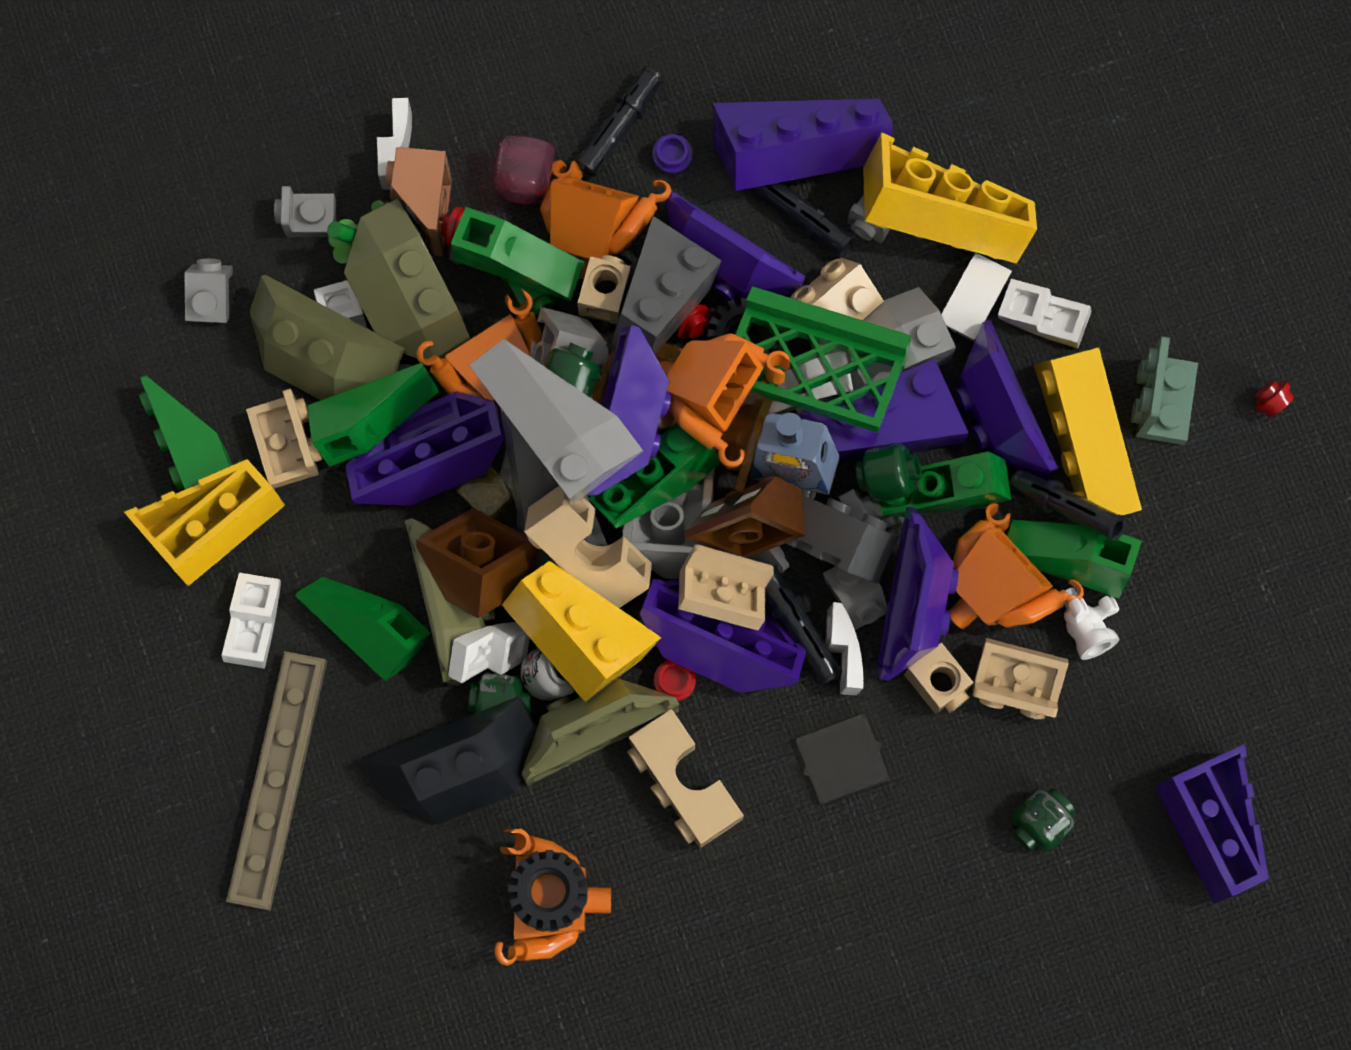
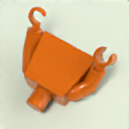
[540,160,671,279]
[416,288,542,410]
[660,333,790,467]
[949,503,1084,630]
[494,829,611,966]

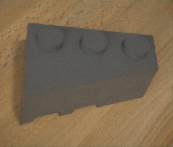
[611,216,722,354]

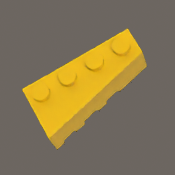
[863,132,1037,264]
[1033,348,1142,515]

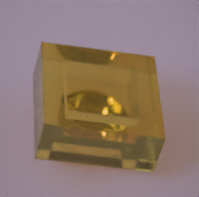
[457,466,514,518]

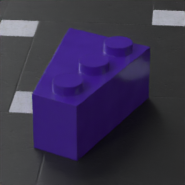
[1155,744,1269,904]

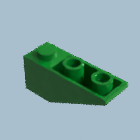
[451,207,585,301]
[307,363,438,467]
[139,376,232,490]
[588,421,721,528]
[878,452,1011,518]
[1007,520,1142,599]
[295,577,431,682]

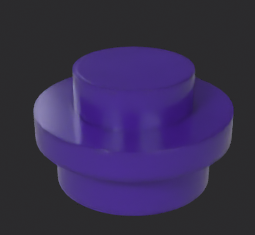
[652,134,692,174]

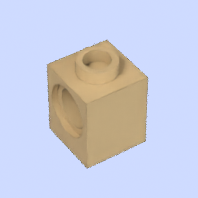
[578,255,631,324]
[904,642,974,714]

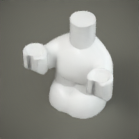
[1064,588,1119,660]

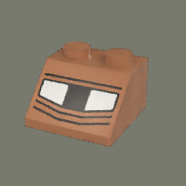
[386,147,452,257]

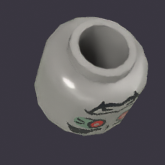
[521,648,575,701]

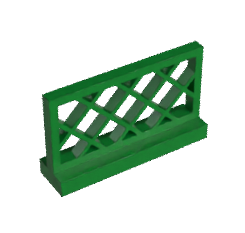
[735,286,911,433]

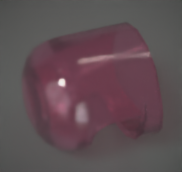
[492,136,555,204]

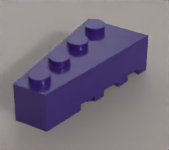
[713,98,893,191]
[797,359,968,463]

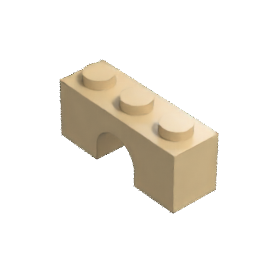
[524,486,652,608]
[627,709,744,848]

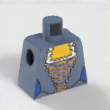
[751,413,839,495]

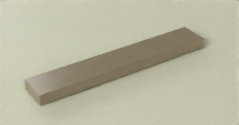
[226,651,327,911]

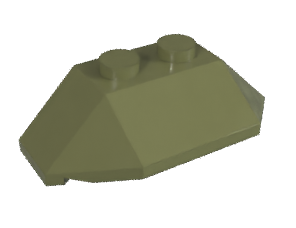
[344,198,470,359]
[250,275,405,400]
[405,518,495,686]
[521,678,679,786]

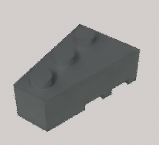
[786,489,898,584]

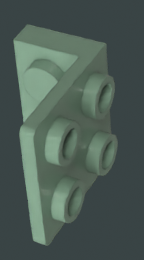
[1131,336,1198,445]

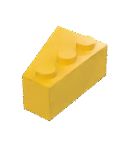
[124,459,285,586]
[502,561,661,702]

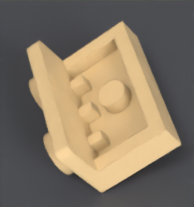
[791,258,884,346]
[246,389,323,489]
[678,545,773,631]
[973,638,1069,719]

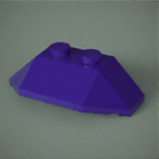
[664,190,806,303]
[955,320,1058,480]
[585,325,671,496]
[346,392,505,506]
[875,507,959,681]
[640,580,806,693]

